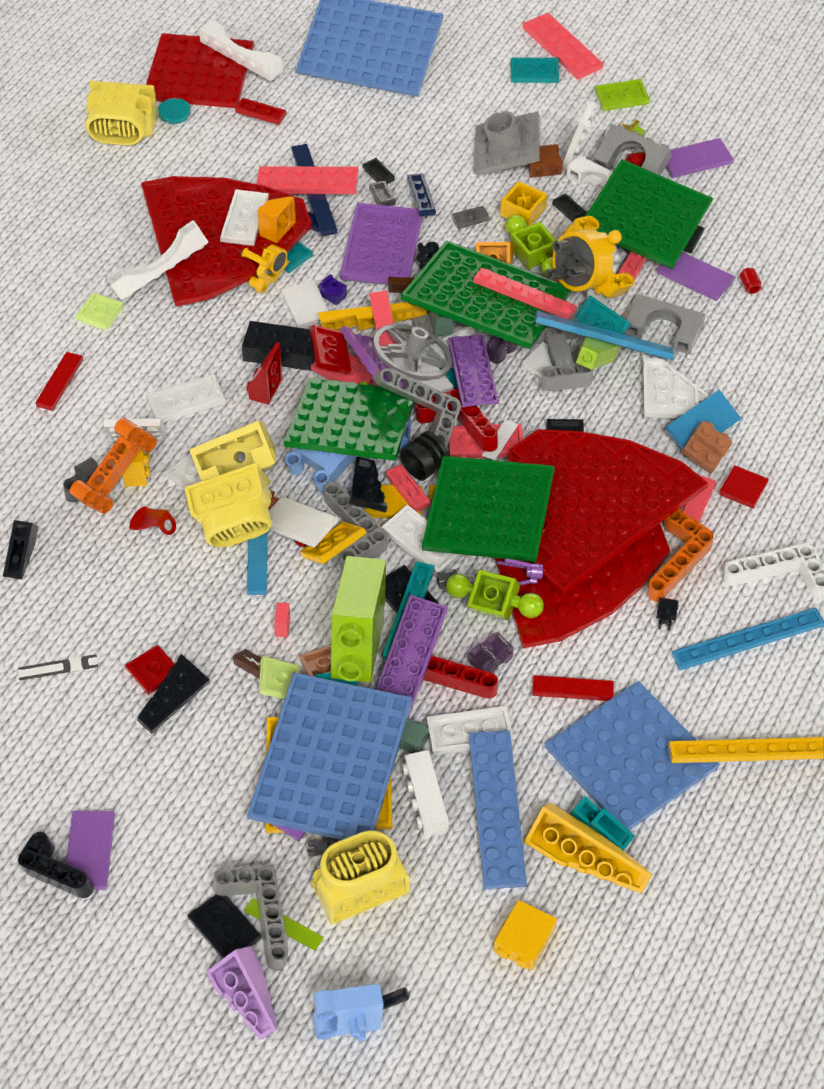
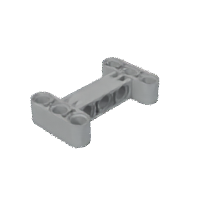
[535,316,593,391]

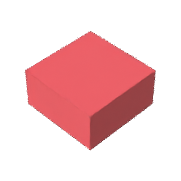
[274,603,290,637]

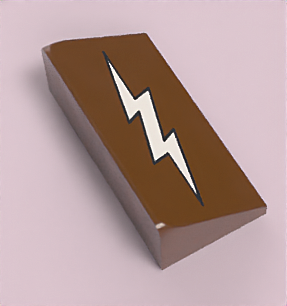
[233,649,261,679]

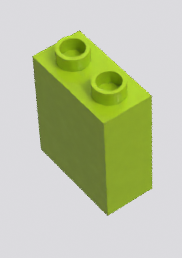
[331,556,386,683]

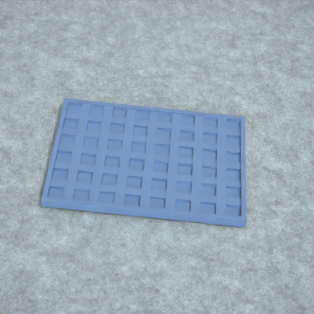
[296,0,444,97]
[247,672,412,840]

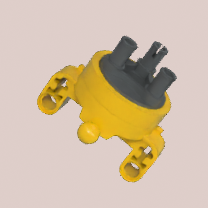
[545,216,635,298]

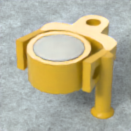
[242,244,290,294]

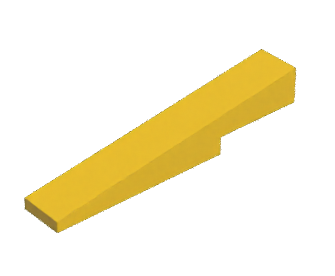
[318,302,427,331]

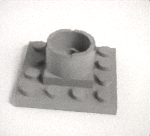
[474,111,540,175]

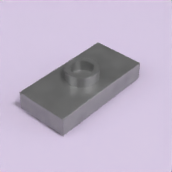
[369,181,396,206]
[452,206,489,229]

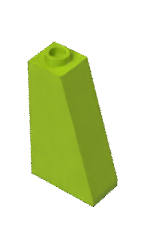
[576,337,620,370]

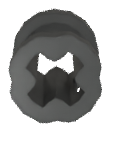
[436,569,458,590]

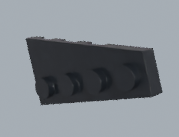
[349,457,388,512]
[137,654,210,734]

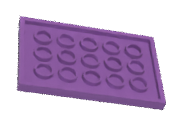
[340,202,423,285]

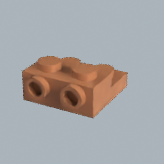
[681,421,733,474]
[299,645,331,677]

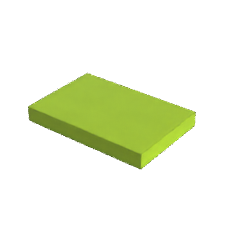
[594,79,650,111]

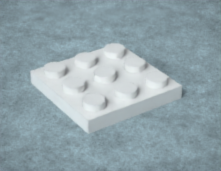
[104,419,167,442]

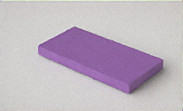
[666,138,733,178]
[657,252,735,301]
[64,811,115,890]

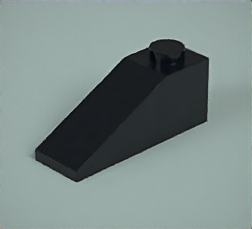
[3,520,39,580]

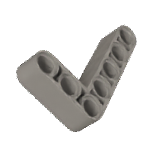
[374,368,461,446]
[323,482,387,571]
[212,865,288,971]

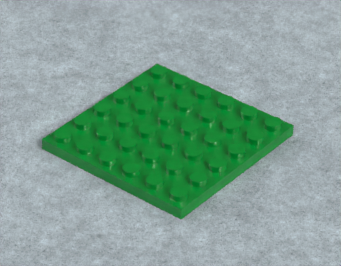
[585,159,713,269]
[284,378,417,461]
[422,456,555,562]

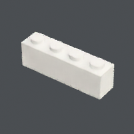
[402,750,449,836]

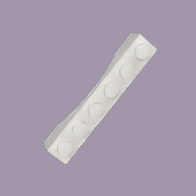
[199,20,283,81]
[107,220,209,300]

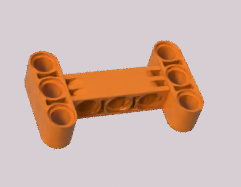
[70,417,157,514]

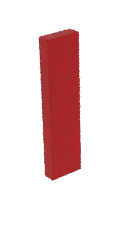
[35,351,83,411]
[532,675,614,701]

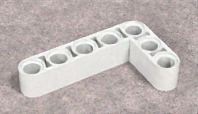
[723,543,824,599]

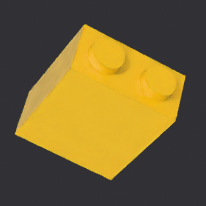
[494,900,557,970]

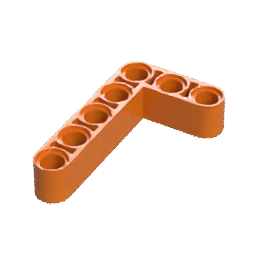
[647,509,714,601]

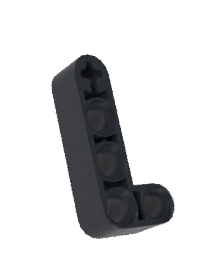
[18,832,94,898]

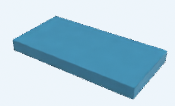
[665,390,741,457]

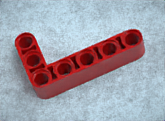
[415,389,498,452]
[423,656,498,699]

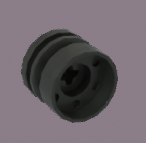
[400,431,449,481]

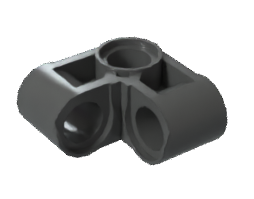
[63,458,98,502]

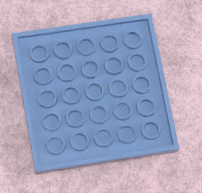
[545,681,719,830]

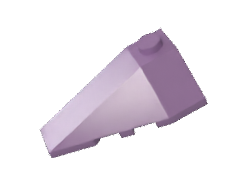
[206,946,278,1040]

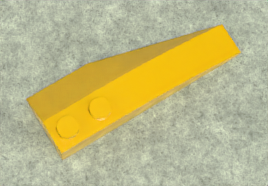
[524,803,653,893]

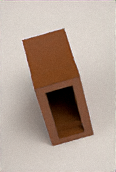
[529,144,563,178]

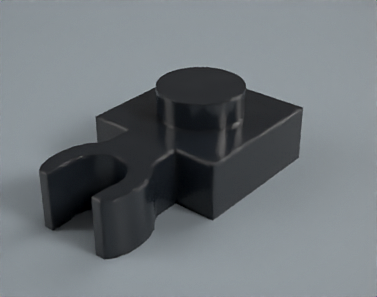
[656,597,679,631]

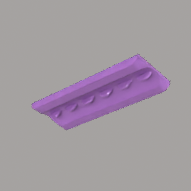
[340,326,404,389]
[448,334,499,407]
[376,595,448,719]

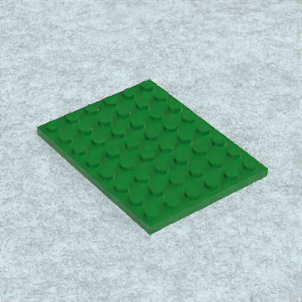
[401,240,572,349]

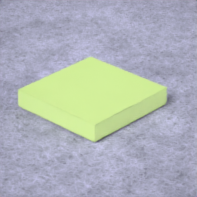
[76,292,124,330]
[259,656,300,700]

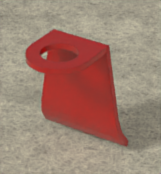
[129,506,176,535]

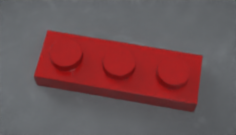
[235,98,286,125]

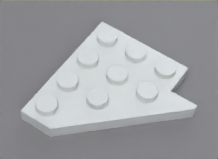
[643,358,710,419]

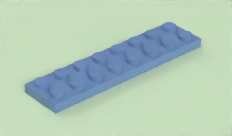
[469,730,527,890]

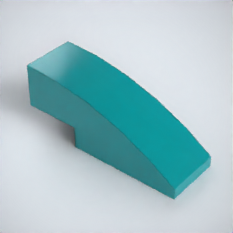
[569,796,635,851]

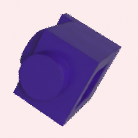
[319,274,347,305]

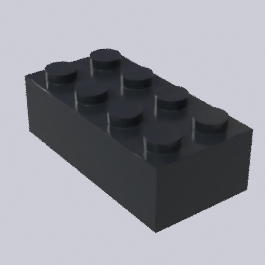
[242,321,316,371]

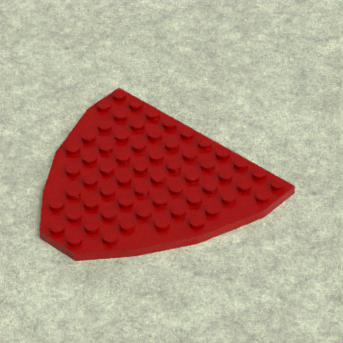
[141,176,312,307]
[509,429,708,596]
[494,524,670,649]

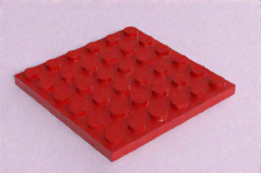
[146,33,254,108]

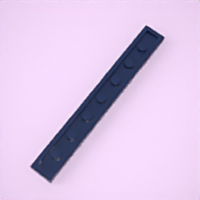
[291,144,338,237]

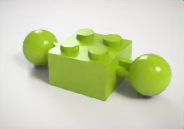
[505,215,557,278]
[446,569,544,621]

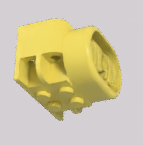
[86,81,158,145]
[189,421,276,481]
[185,463,272,547]
[311,831,410,925]

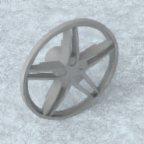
[372,324,453,380]

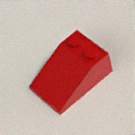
[246,342,283,405]

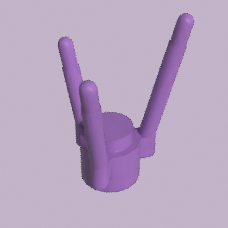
[497,559,543,586]

